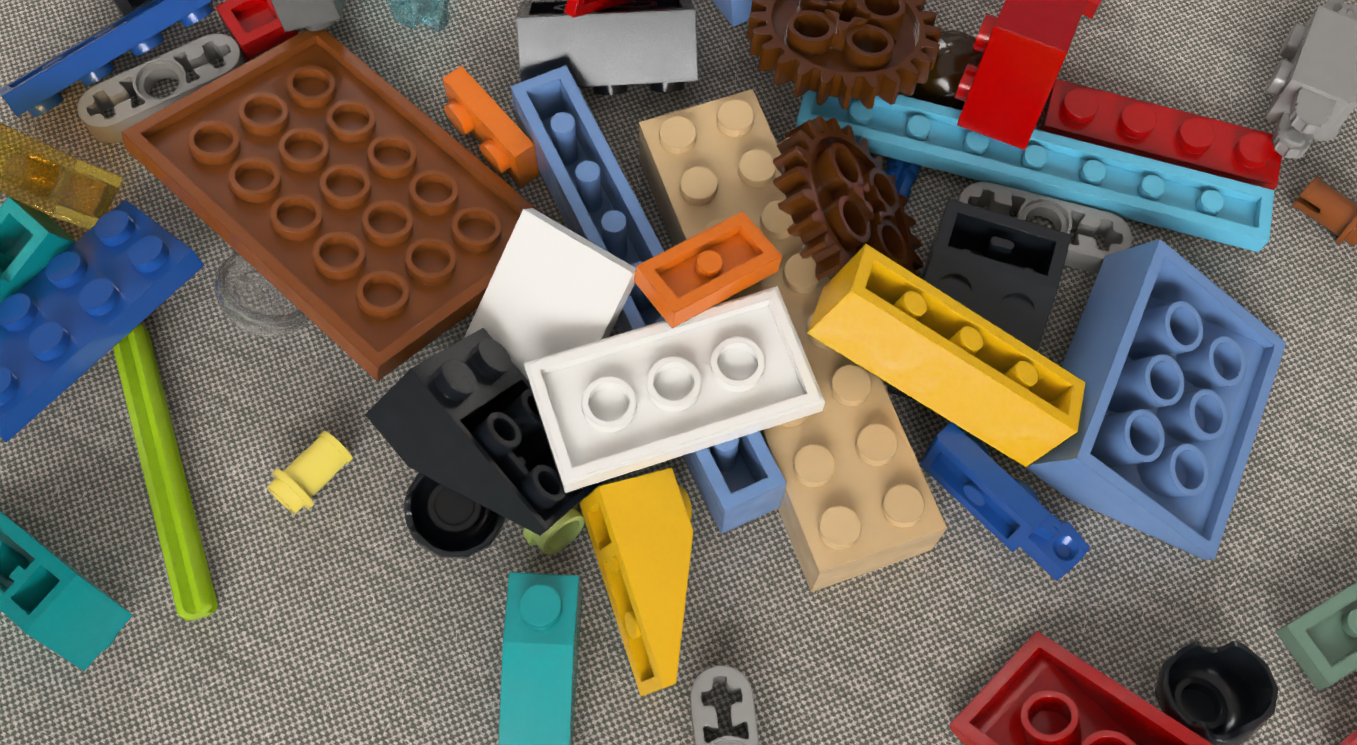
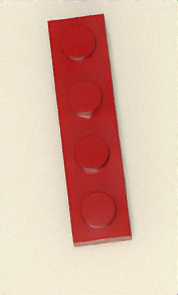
[1040,79,1282,190]

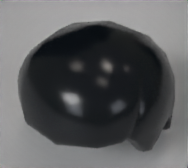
[404,472,505,559]
[1155,641,1278,745]

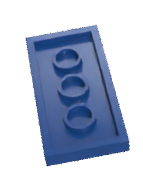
[0,199,205,442]

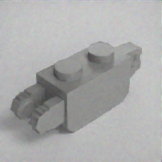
[1265,0,1357,160]

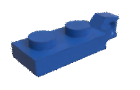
[919,422,1091,581]

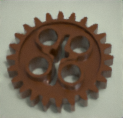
[746,0,941,110]
[773,116,923,281]

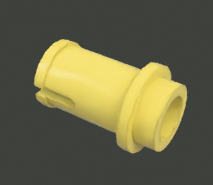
[266,430,353,514]

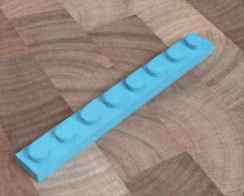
[795,90,1275,253]

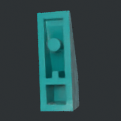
[0,510,133,671]
[499,572,583,745]

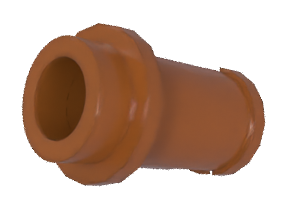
[1292,175,1357,247]

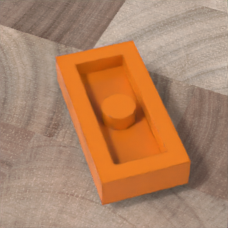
[442,66,539,188]
[634,211,782,328]

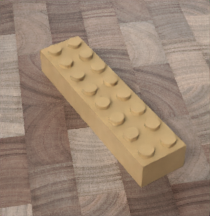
[639,89,947,592]

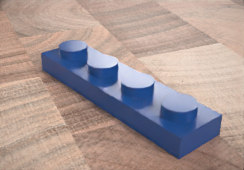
[0,0,214,118]

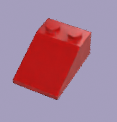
[955,0,1087,150]
[949,631,1213,745]

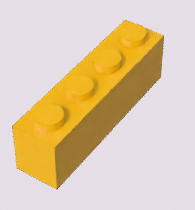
[807,244,1086,467]

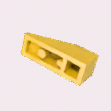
[579,467,694,697]

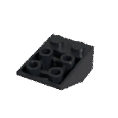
[888,198,1071,401]
[365,328,603,536]

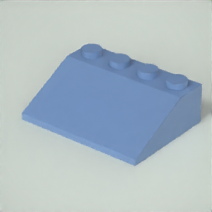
[1022,239,1286,560]

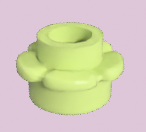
[523,504,585,555]

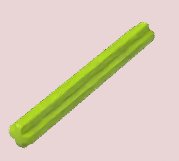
[113,323,218,621]

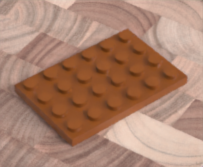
[121,29,543,382]

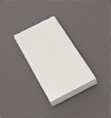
[524,286,825,493]

